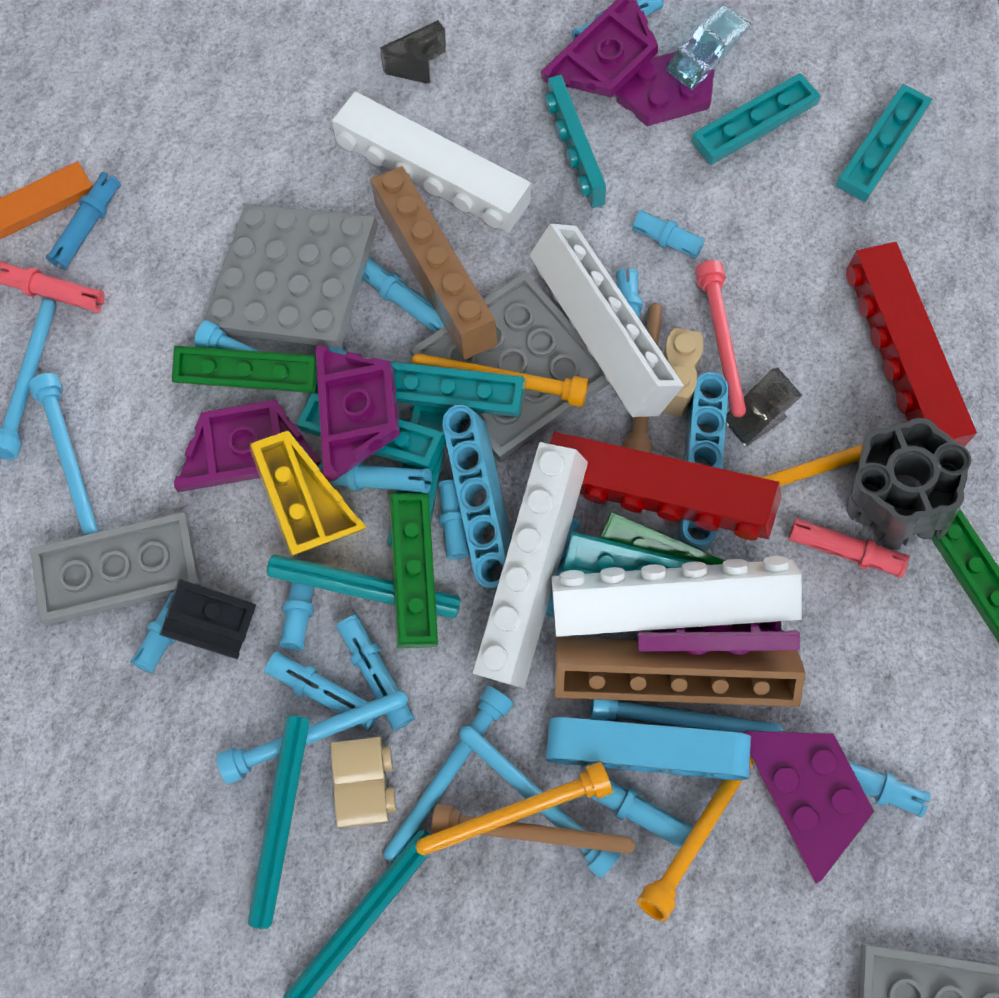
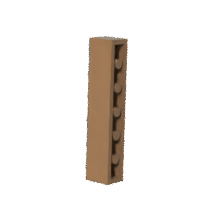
[370,166,497,360]
[554,637,806,707]

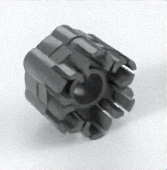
[847,418,971,550]

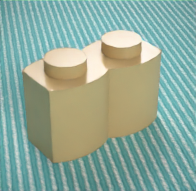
[662,327,703,417]
[331,737,397,829]

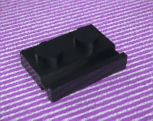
[159,579,256,659]

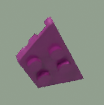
[541,0,658,97]
[615,41,717,126]
[315,346,400,482]
[174,400,321,492]
[638,621,800,655]
[742,730,874,884]

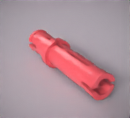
[0,261,105,313]
[788,518,910,578]

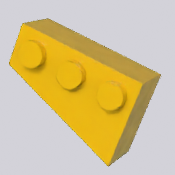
[250,431,367,558]

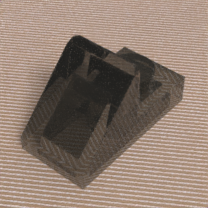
[380,20,446,84]
[726,368,803,446]

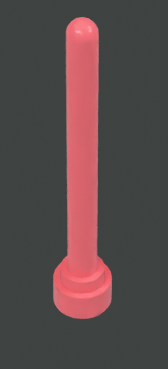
[695,260,746,417]

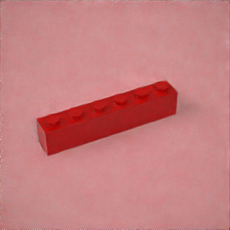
[846,241,977,447]
[550,431,782,541]

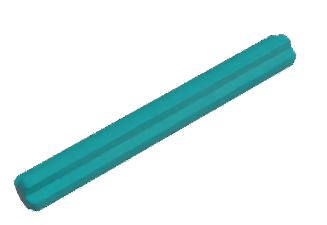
[267,554,460,618]
[248,715,310,929]
[283,829,430,998]

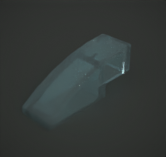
[666,4,752,90]

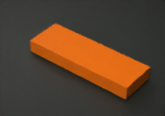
[0,161,93,239]

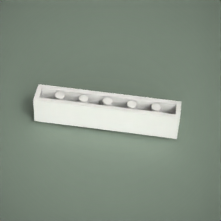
[332,91,531,233]
[529,224,684,417]
[473,442,588,689]
[552,556,802,637]

